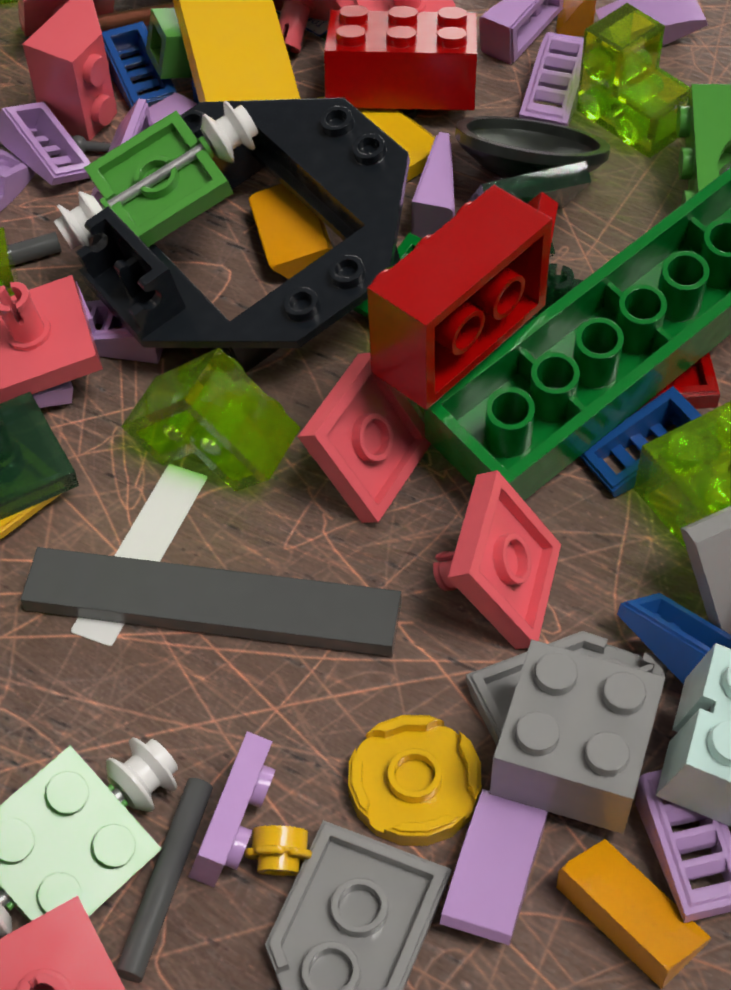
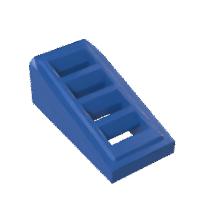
[102,21,177,109]
[579,386,714,498]
[617,593,731,708]

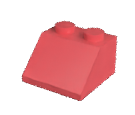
[23,0,117,141]

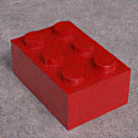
[324,5,477,110]
[367,184,552,410]

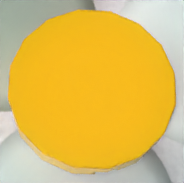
[348,715,482,846]

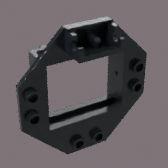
[76,98,410,374]

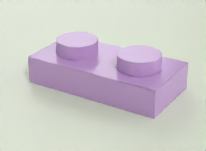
[188,731,275,887]

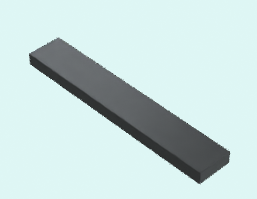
[21,547,402,657]

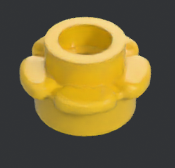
[244,825,312,876]

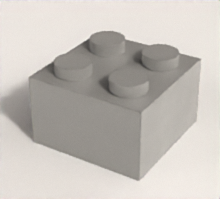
[490,639,666,834]

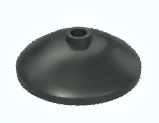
[455,116,610,190]

